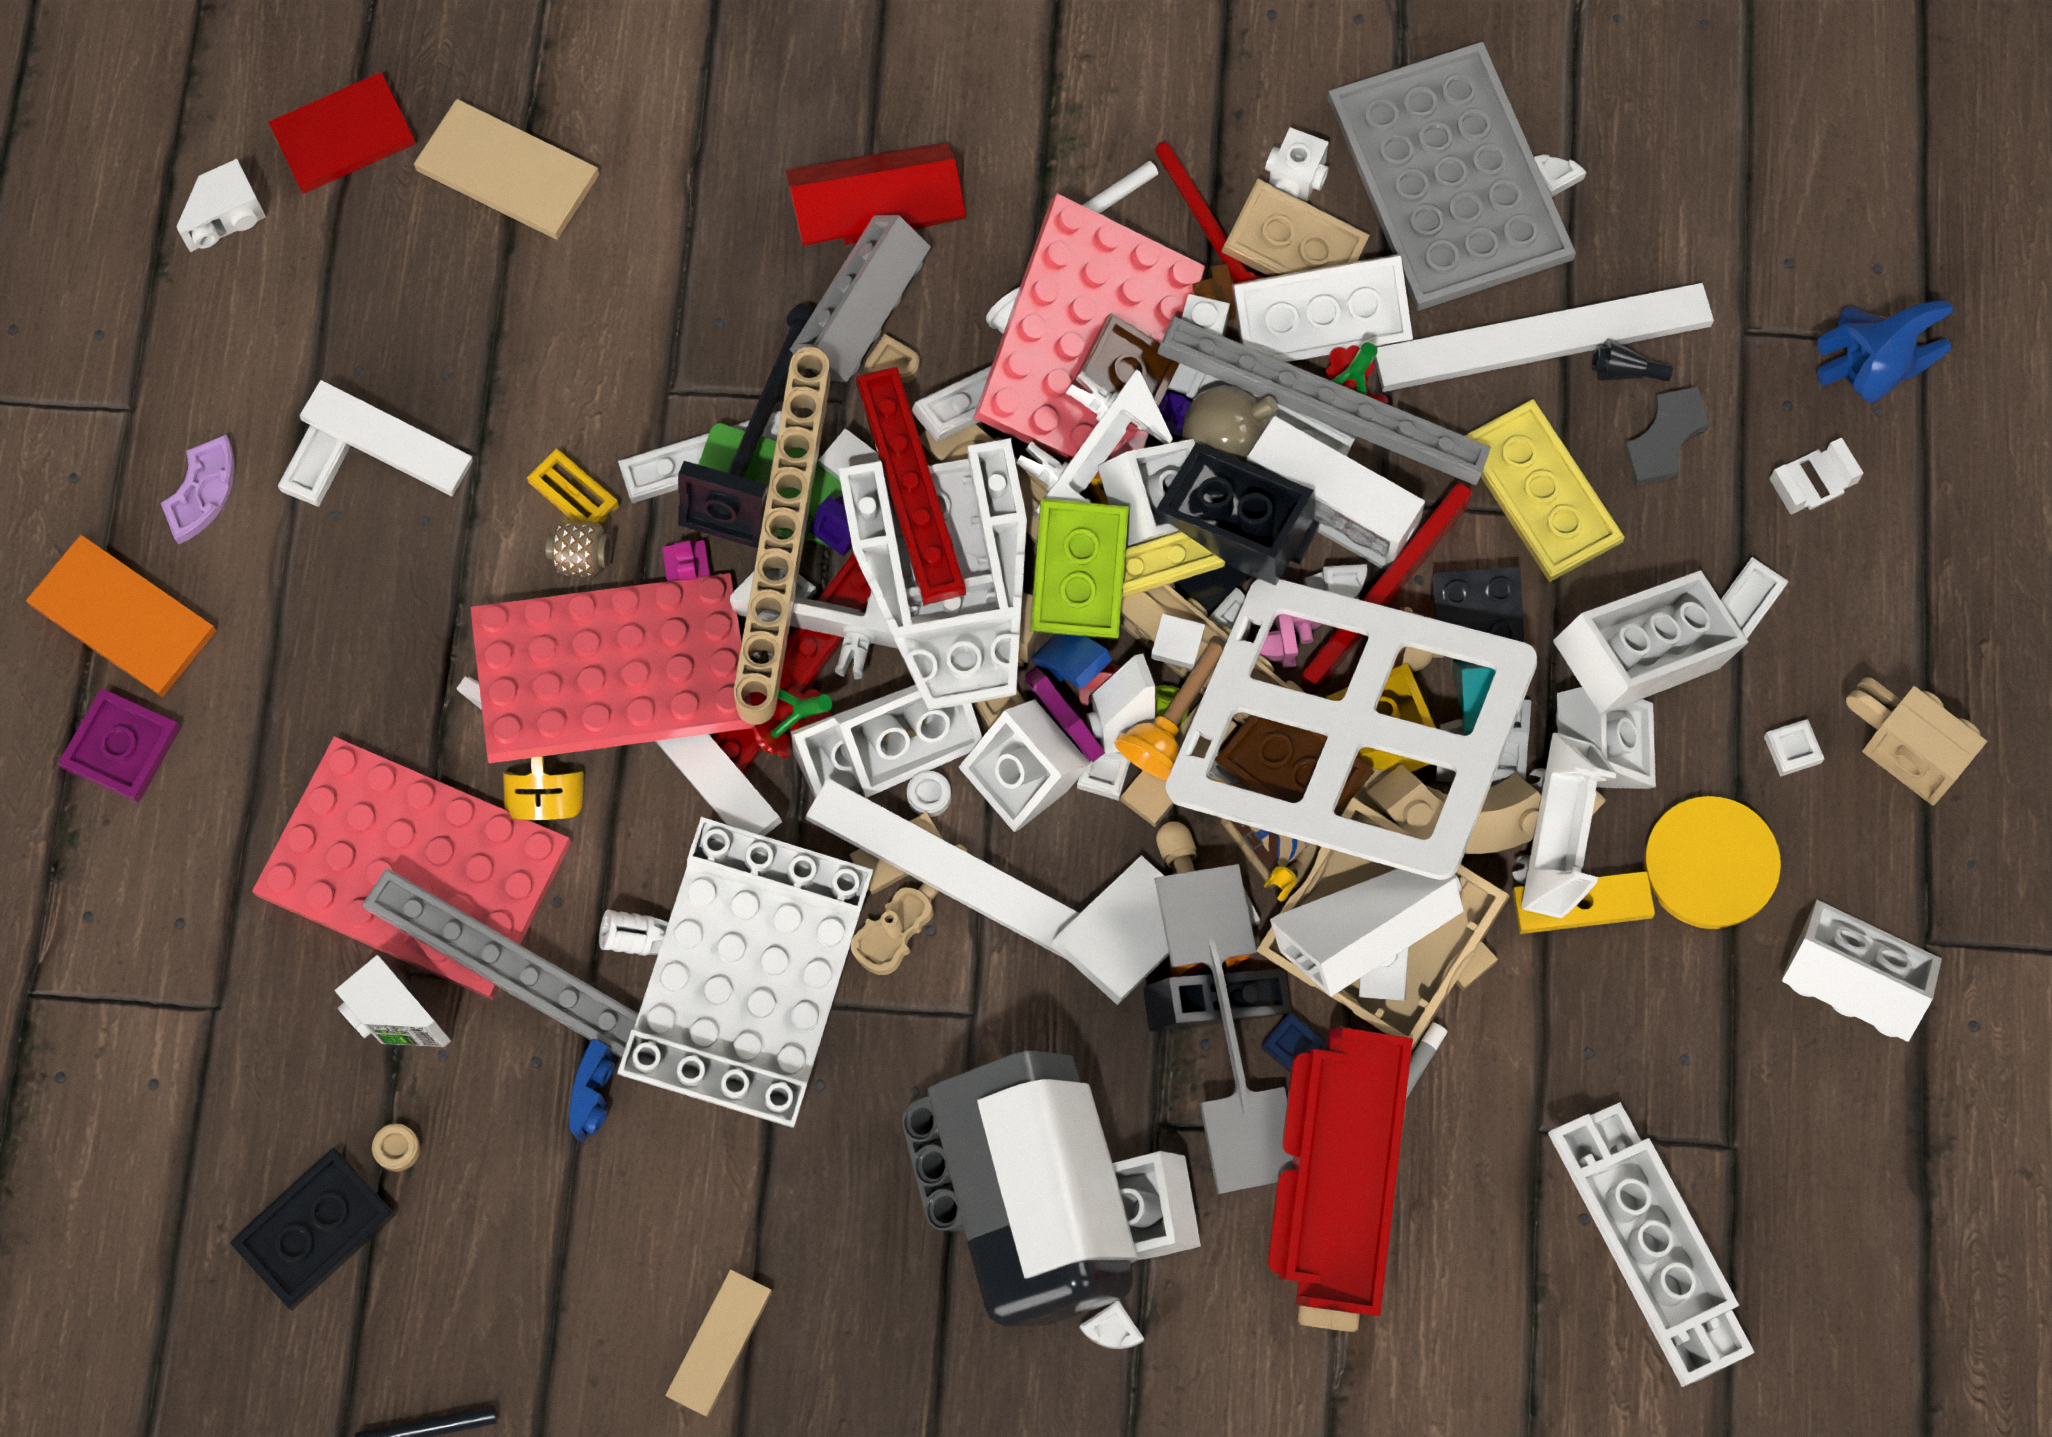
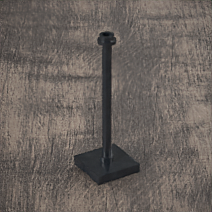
[678,304,814,549]

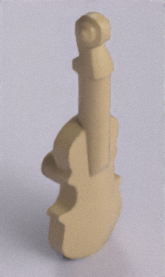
[851,844,967,975]

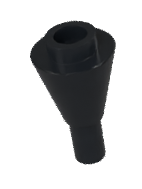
[1592,339,1673,382]

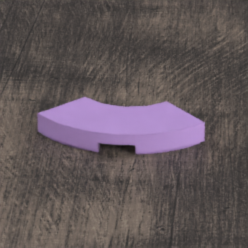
[161,435,235,545]

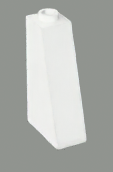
[1270,869,1464,996]

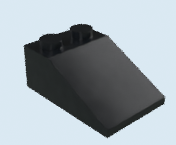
[1156,443,1315,586]

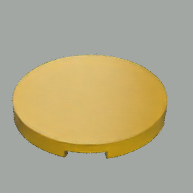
[1644,796,1781,929]

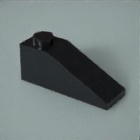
[1143,969,1292,1032]

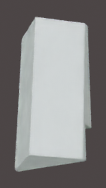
[791,685,983,799]

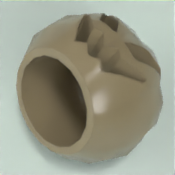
[1182,384,1278,468]

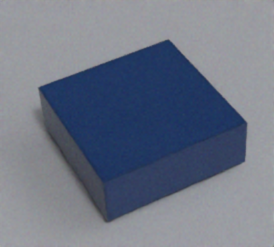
[1261,1012,1326,1073]

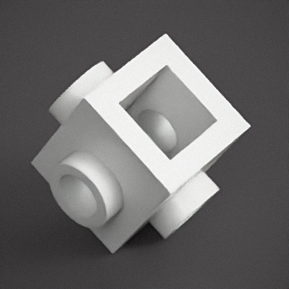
[1265,127,1329,203]

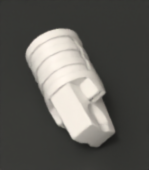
[599,909,669,956]

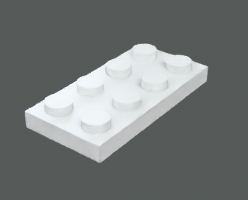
[1232,254,1413,362]

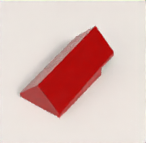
[785,142,966,247]

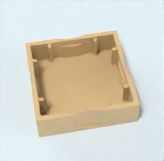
[1256,798,1510,1049]

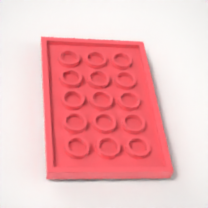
[973,193,1205,478]
[470,573,754,763]
[252,736,572,1000]

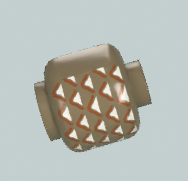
[545,520,612,577]

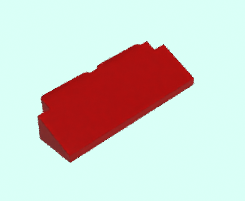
[1267,1028,1413,1316]

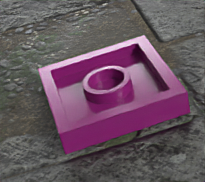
[58,688,181,803]

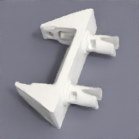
[1016,369,1173,518]
[730,568,899,679]
[1512,733,1617,918]

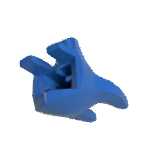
[1817,301,1953,404]

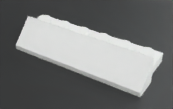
[1548,1102,1755,1387]

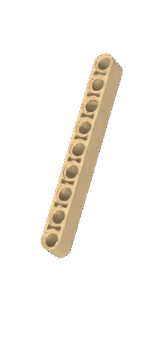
[734,347,830,725]

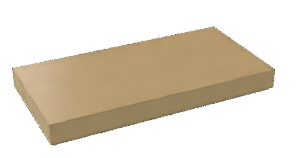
[414,99,600,240]

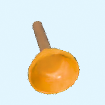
[1114,643,1223,781]

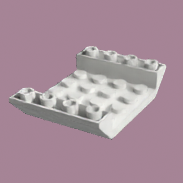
[617,817,873,1128]

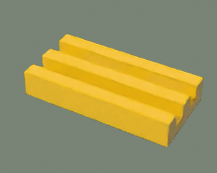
[527,448,619,524]

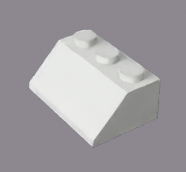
[1782,900,1942,1042]

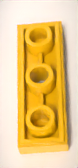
[1512,871,1655,934]

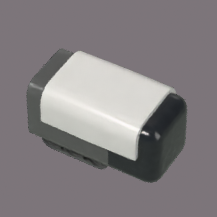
[902,1051,1138,1327]

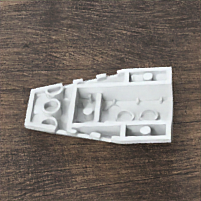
[838,438,1027,711]

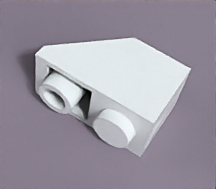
[176,159,266,252]

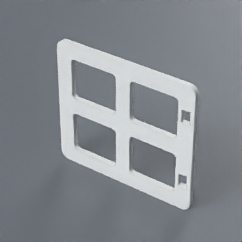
[1166,579,1537,880]

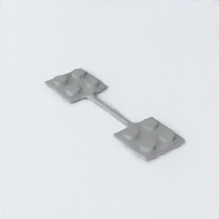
[1154,864,1293,1194]

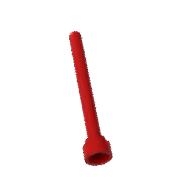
[1155,142,1262,284]

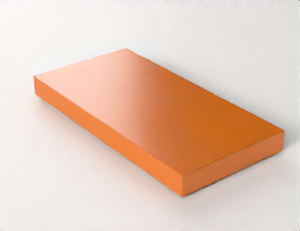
[26,535,217,698]

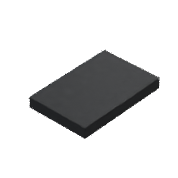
[230,1148,396,1311]

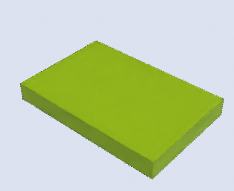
[1030,499,1129,639]

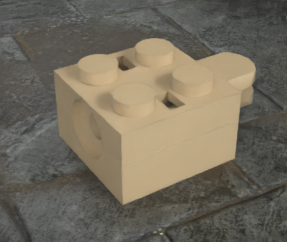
[1846,677,1987,806]

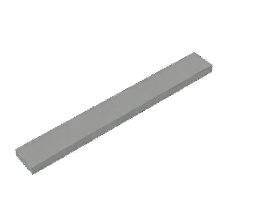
[1157,316,1491,485]
[362,868,639,1058]

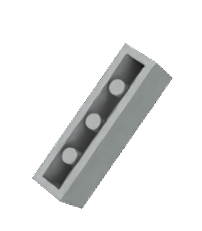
[790,215,931,382]

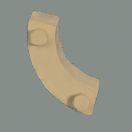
[1366,764,1541,854]

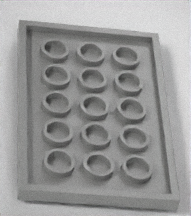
[1327,42,1576,311]

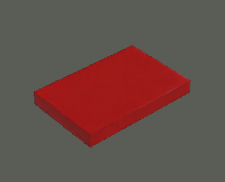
[268,72,416,194]

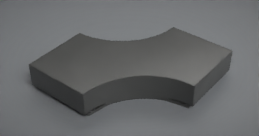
[1624,386,1709,486]

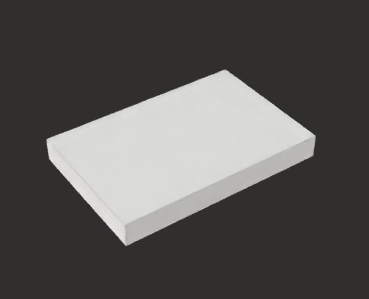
[1051,855,1169,1005]

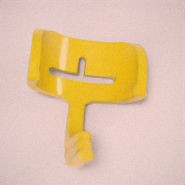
[503,756,584,820]

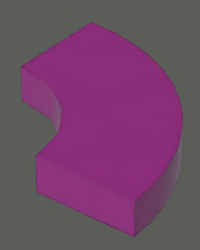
[1024,668,1105,762]

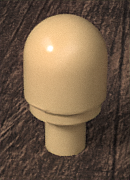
[1156,821,1197,874]

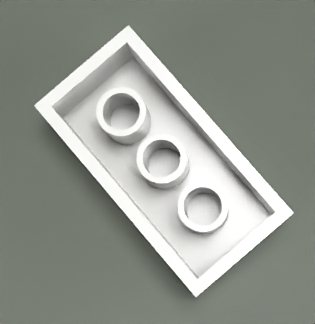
[1553,570,1748,715]

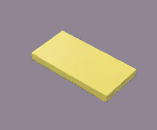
[1465,399,1625,582]

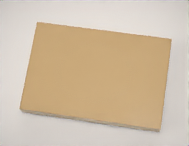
[1221,179,1370,277]

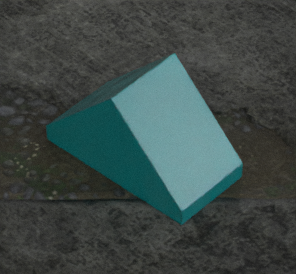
[1452,660,1496,736]

